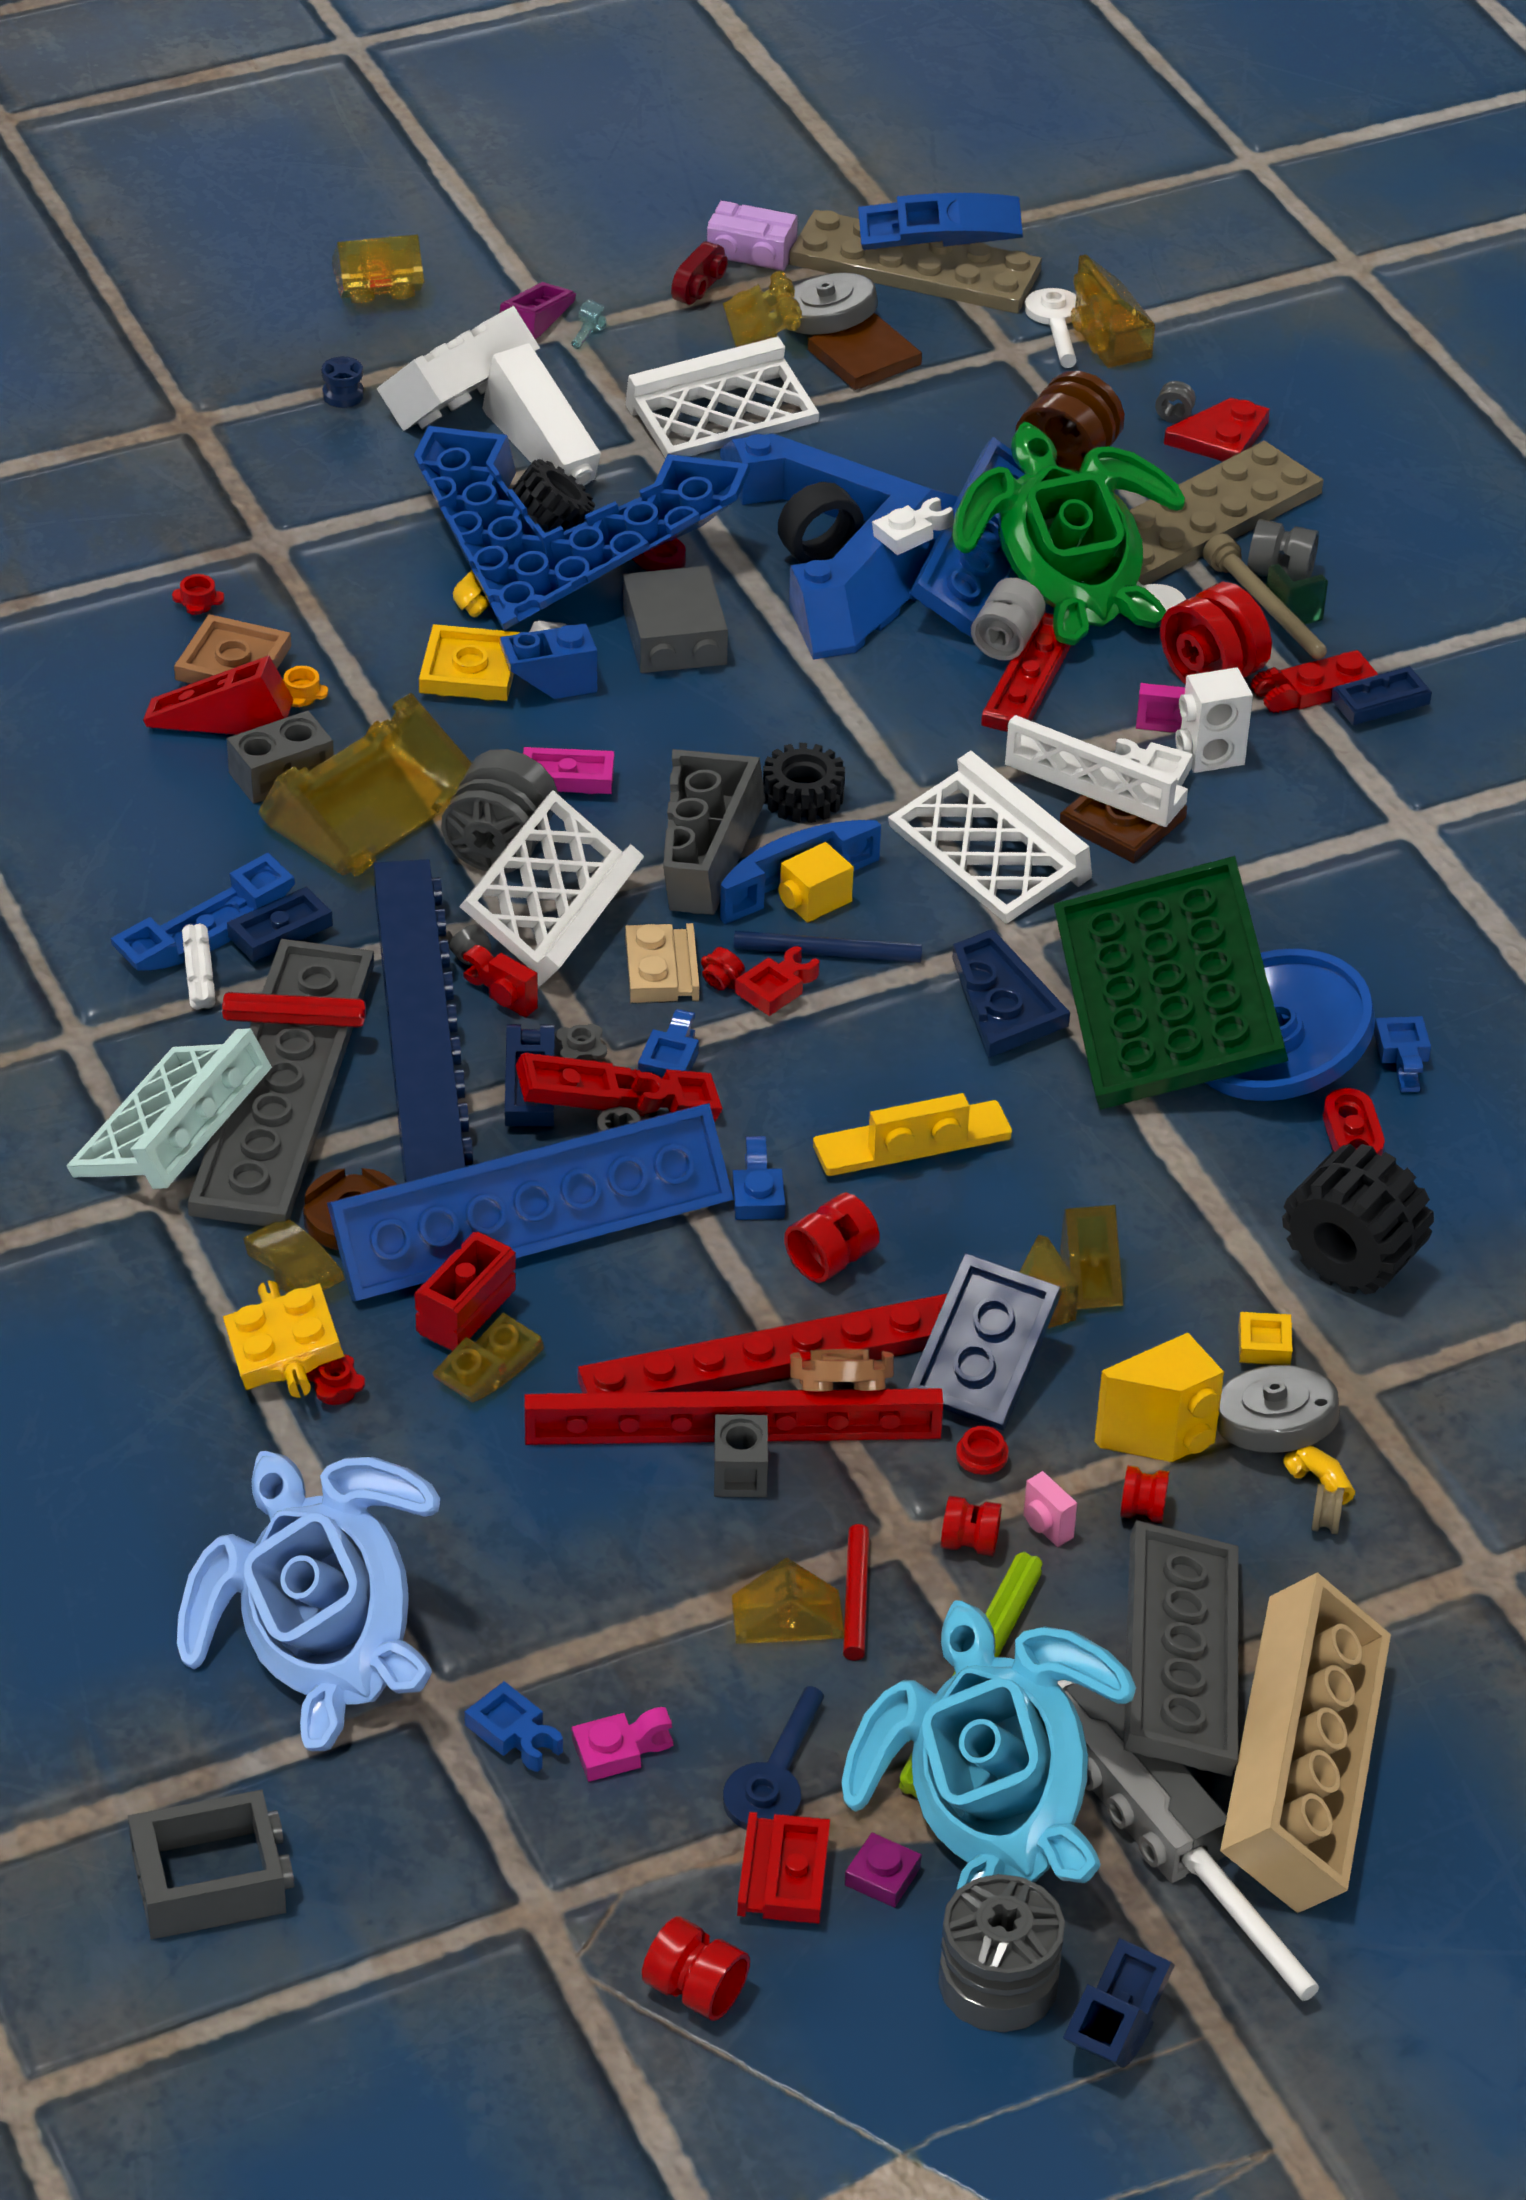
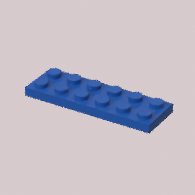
[909,437,1025,638]

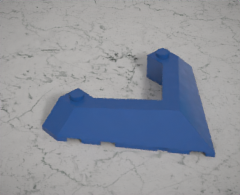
[414,426,750,630]
[720,433,958,660]

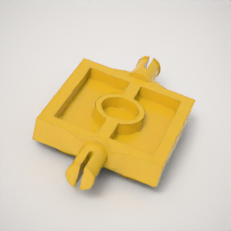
[223,1280,344,1398]

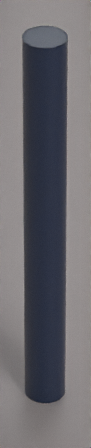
[734,931,923,963]

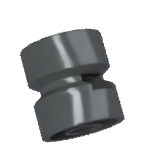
[1247,519,1319,586]

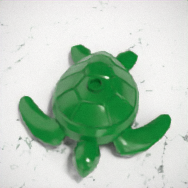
[952,422,1185,645]

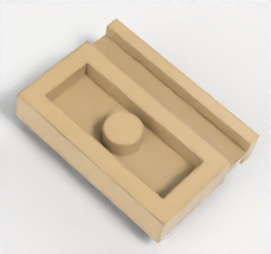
[625,923,700,1003]

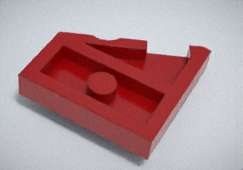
[1164,397,1270,461]

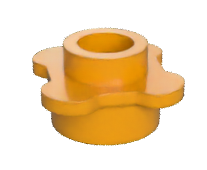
[283,666,328,707]

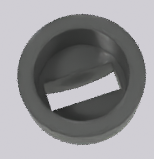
[449,924,491,966]

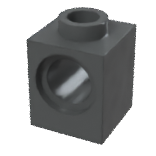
[714,1414,768,1497]

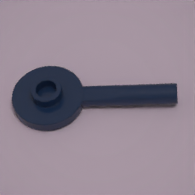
[723,1686,824,1830]

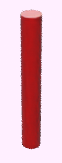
[843,1524,869,1661]

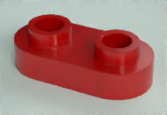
[1323,1088,1385,1155]

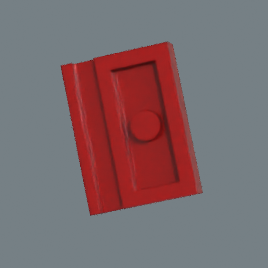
[737,1812,830,1924]

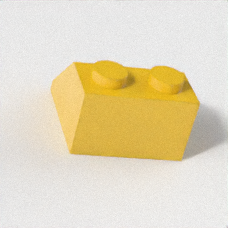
[1094,1332,1224,1462]

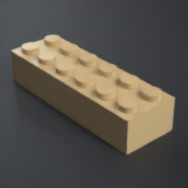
[1220,1572,1391,1913]

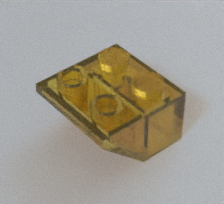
[1071,254,1155,368]

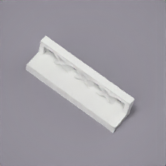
[1005,715,1188,827]

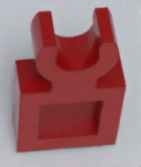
[463,945,538,1018]
[735,946,820,1016]
[631,1069,723,1122]

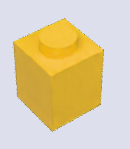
[778,842,854,923]

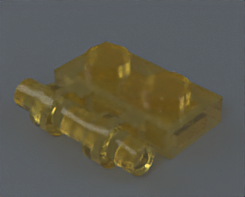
[723,271,802,347]

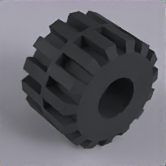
[1282,1144,1434,1295]

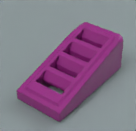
[500,282,576,340]

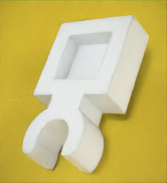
[872,497,954,555]
[1115,738,1193,786]

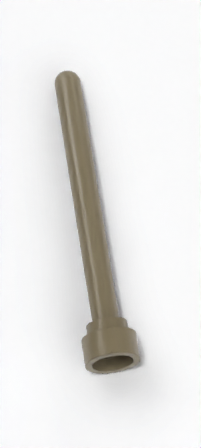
[1203,533,1327,659]

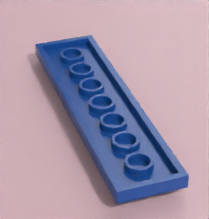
[327,1103,734,1301]

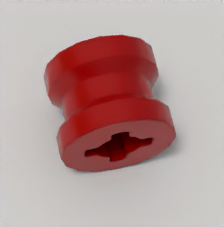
[1120,1465,1170,1523]

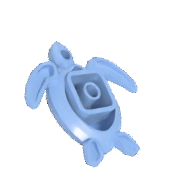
[177,1451,440,1751]

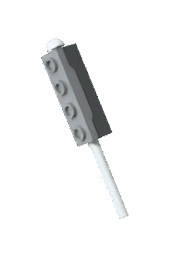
[1058,1680,1319,2001]

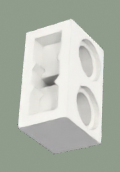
[1175,667,1253,773]

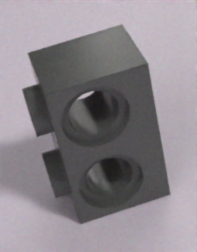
[227,710,335,804]

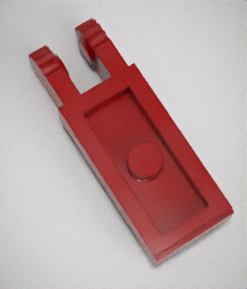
[1250,650,1378,713]
[516,1053,649,1117]

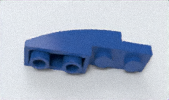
[858,193,1023,250]

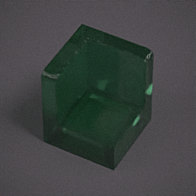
[1267,564,1328,630]

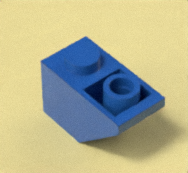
[500,624,597,699]

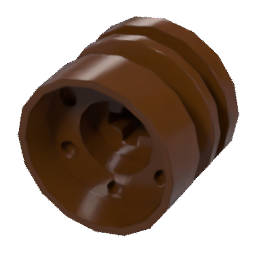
[1015,371,1125,472]

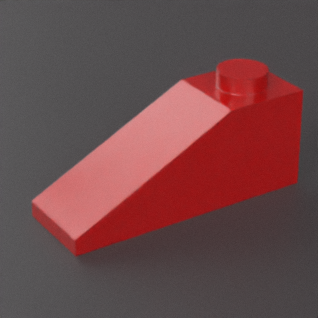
[143,655,294,735]

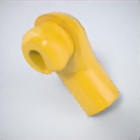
[453,570,489,618]
[1283,1445,1355,1505]

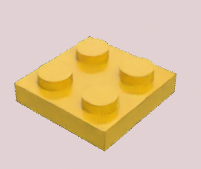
[419,624,520,701]

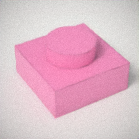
[1023,1471,1077,1547]

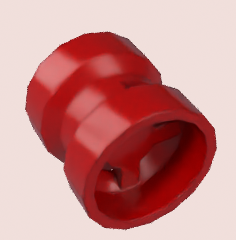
[941,1495,1002,1556]

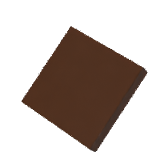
[808,313,922,390]
[1060,795,1187,864]

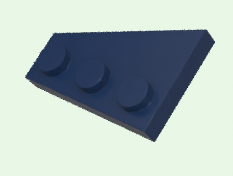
[952,929,1070,1058]

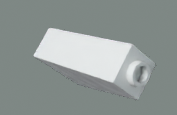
[482,343,601,486]

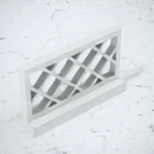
[625,337,819,459]
[888,751,1092,924]
[459,790,644,988]

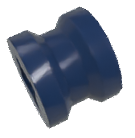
[321,356,364,408]

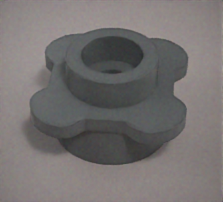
[555,1024,607,1061]

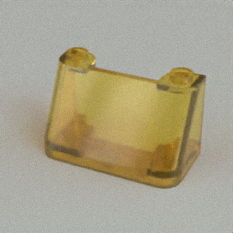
[258,693,472,876]

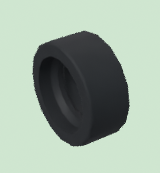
[778,482,864,563]

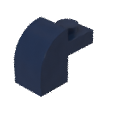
[1063,1938,1175,2068]

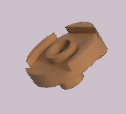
[790,1349,894,1391]

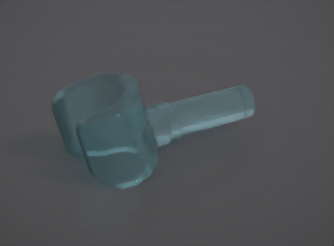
[571,300,607,349]

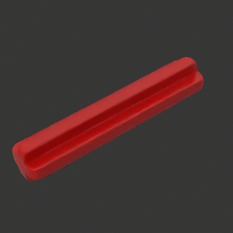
[222,992,366,1028]

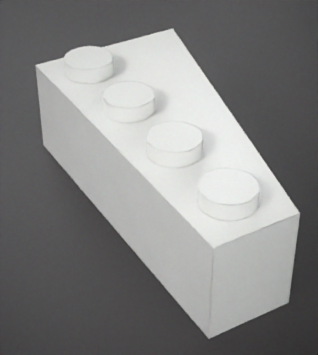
[376,306,540,431]

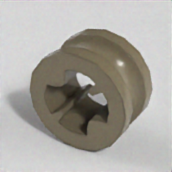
[1311,1484,1344,1535]

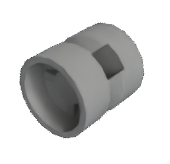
[971,578,1046,660]

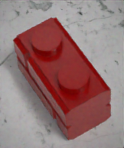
[415,1231,516,1352]

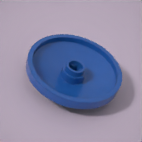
[1205,949,1375,1101]

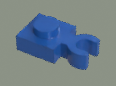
[464,1681,563,1772]

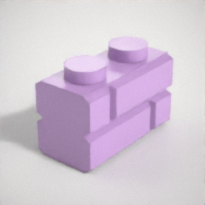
[707,201,798,271]

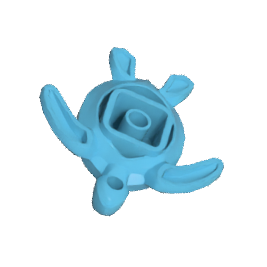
[842,1600,1136,1890]

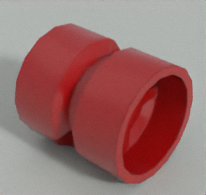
[784,1192,880,1283]
[642,1916,750,2021]

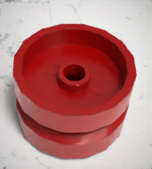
[1160,581,1272,685]

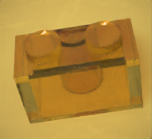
[332,234,424,303]

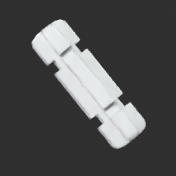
[182,923,216,1010]

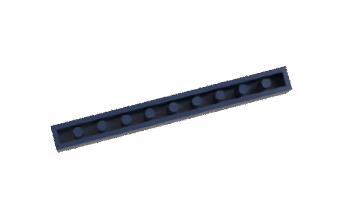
[374,859,473,1182]

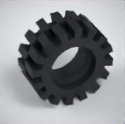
[513,459,595,531]
[763,743,845,823]

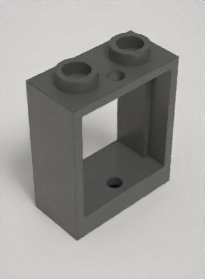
[128,1790,294,1940]

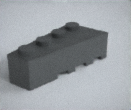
[663,749,765,915]

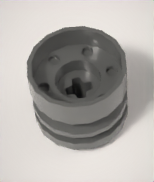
[441,749,558,873]
[938,1874,1065,2033]

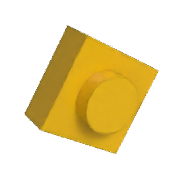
[1238,1312,1293,1365]

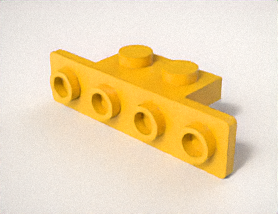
[813,1093,1012,1176]

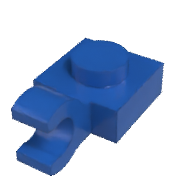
[638,1009,699,1078]
[1374,1016,1431,1092]
[732,1136,785,1220]

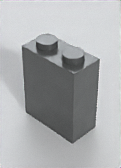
[622,565,728,673]

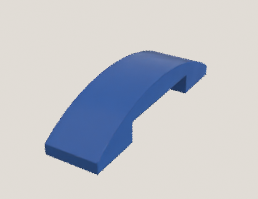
[720,820,881,924]
[111,852,295,971]

